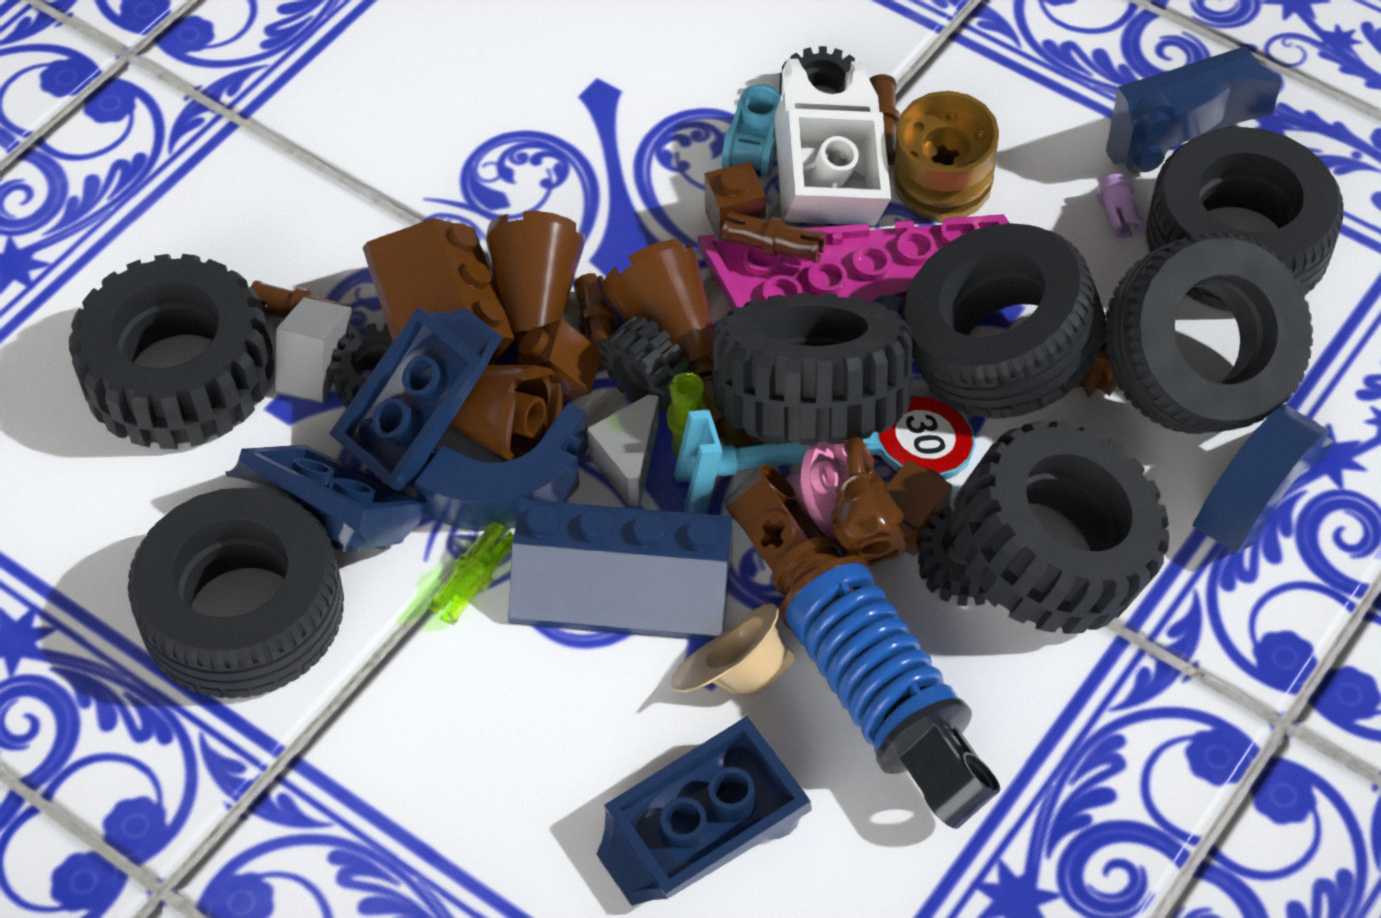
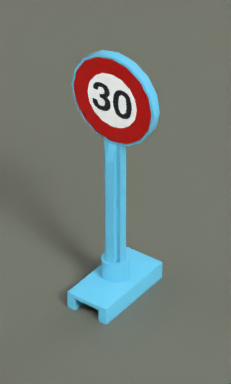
[674,395,976,514]

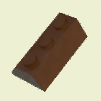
[362,218,515,365]

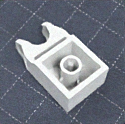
[774,58,891,226]

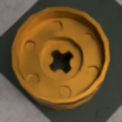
[893,91,999,222]

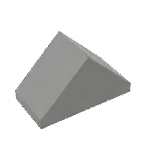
[275,297,353,404]
[587,394,660,509]

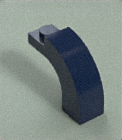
[414,403,589,531]
[1192,404,1335,554]

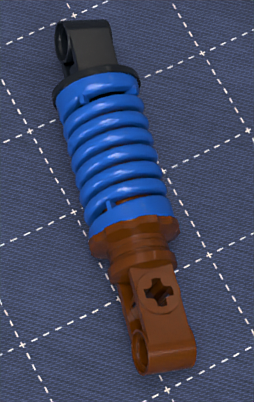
[725,464,1001,829]

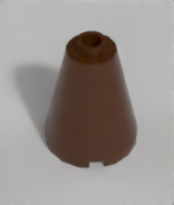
[486,211,585,354]
[602,239,714,383]
[448,364,563,461]

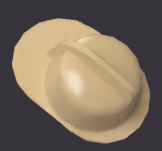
[671,603,795,695]

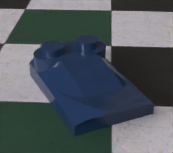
[1106,46,1282,173]
[329,307,503,493]
[225,445,426,554]
[596,716,812,906]

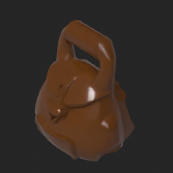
[830,437,915,566]

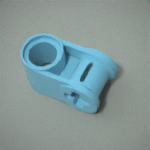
[721,84,781,177]

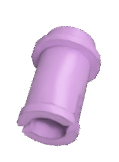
[1096,174,1145,238]

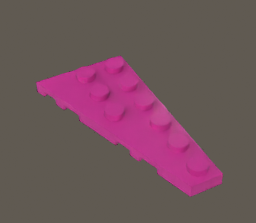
[698,214,1010,309]

